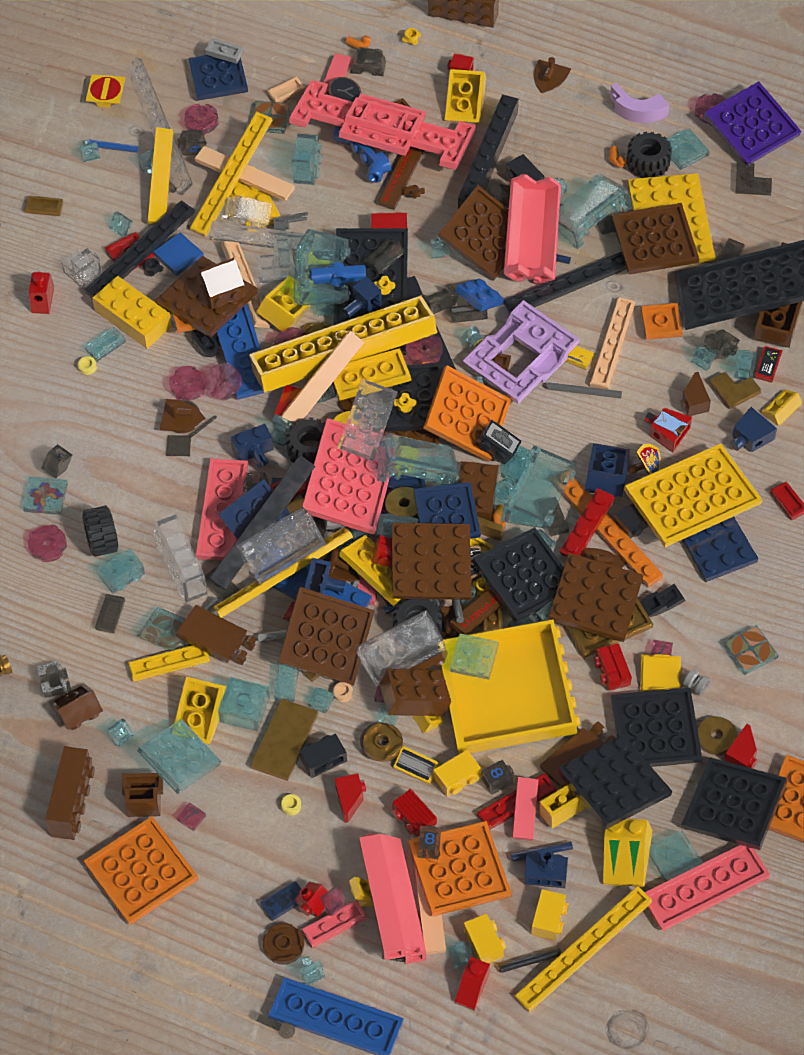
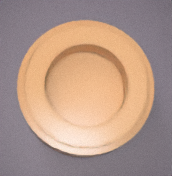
[333,682,353,702]

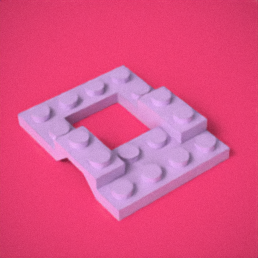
[463,300,579,404]

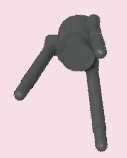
[274,212,315,241]

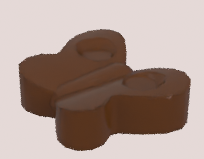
[403,185,425,199]

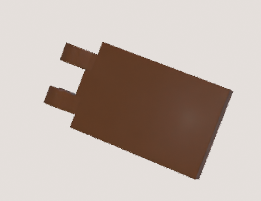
[176,605,257,665]
[540,721,616,789]

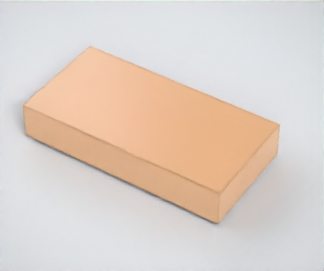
[267,77,306,104]

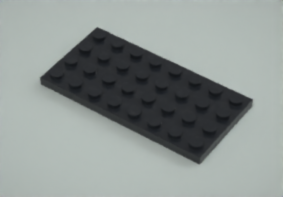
[333,228,408,355]
[675,240,804,330]

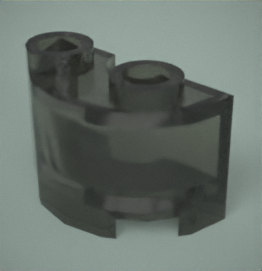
[350,47,386,76]
[704,329,740,359]
[37,661,72,698]

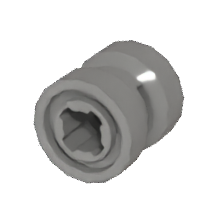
[683,669,711,696]

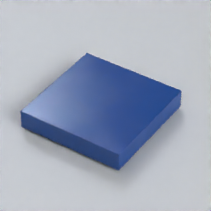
[153,232,204,276]

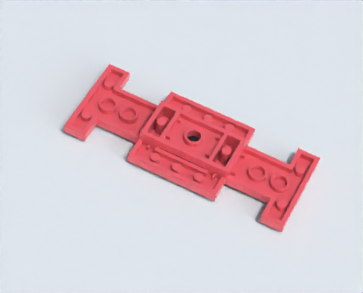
[289,80,476,170]

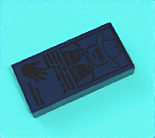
[261,881,302,921]

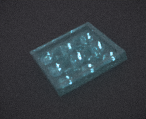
[137,719,222,794]

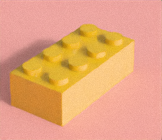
[92,276,172,349]

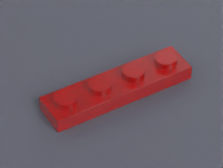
[559,488,615,557]

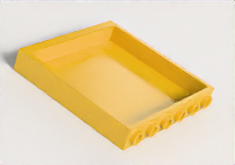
[437,619,580,755]

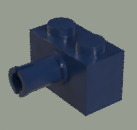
[342,277,382,318]
[230,423,274,468]
[304,558,346,594]
[524,850,568,889]

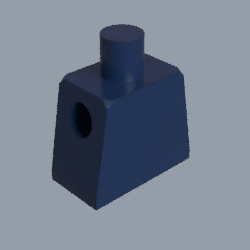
[730,407,777,452]

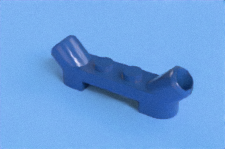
[334,126,391,183]

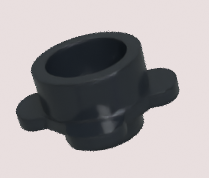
[142,258,164,277]

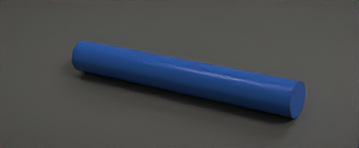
[86,139,139,153]

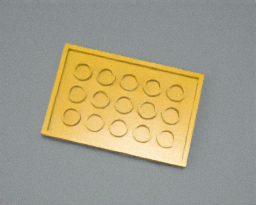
[628,173,715,263]
[624,444,762,548]

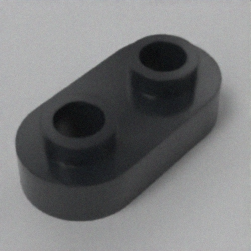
[191,329,219,357]

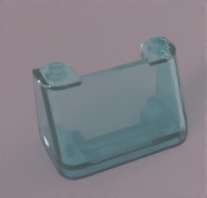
[558,174,632,249]
[294,229,350,305]
[377,433,460,486]
[501,445,577,529]

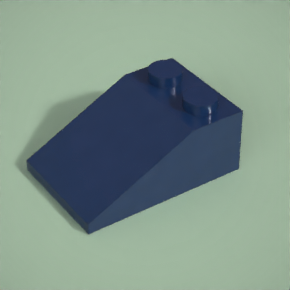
[585,443,630,497]

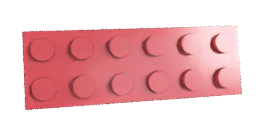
[196,458,248,561]
[645,845,770,932]

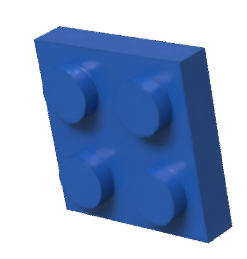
[455,279,505,312]

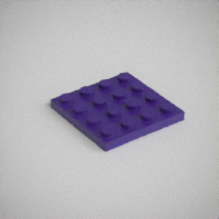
[704,81,802,166]

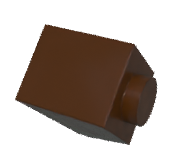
[680,372,711,416]

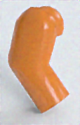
[345,35,371,49]
[609,146,627,168]
[492,504,506,531]

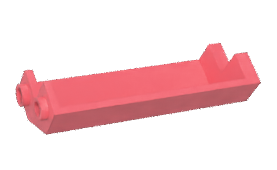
[504,174,561,284]
[359,834,426,964]

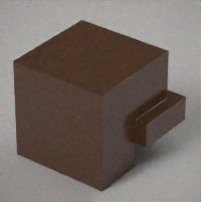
[122,772,164,817]

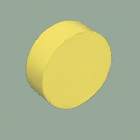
[78,356,97,375]
[281,794,302,815]

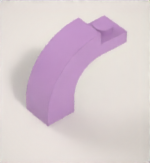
[610,83,669,123]

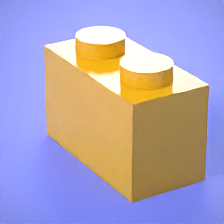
[434,750,481,797]
[540,785,585,829]
[531,889,569,941]
[464,913,506,963]

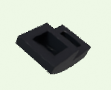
[640,583,686,617]

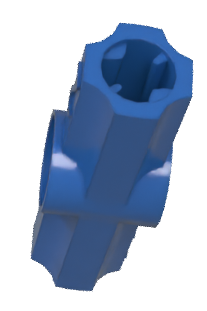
[310,262,366,287]

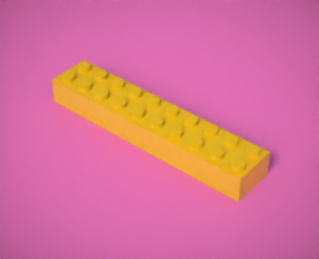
[249,296,437,393]

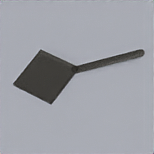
[166,415,217,456]

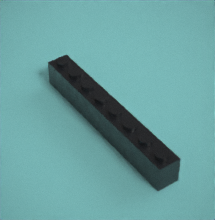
[458,94,519,209]

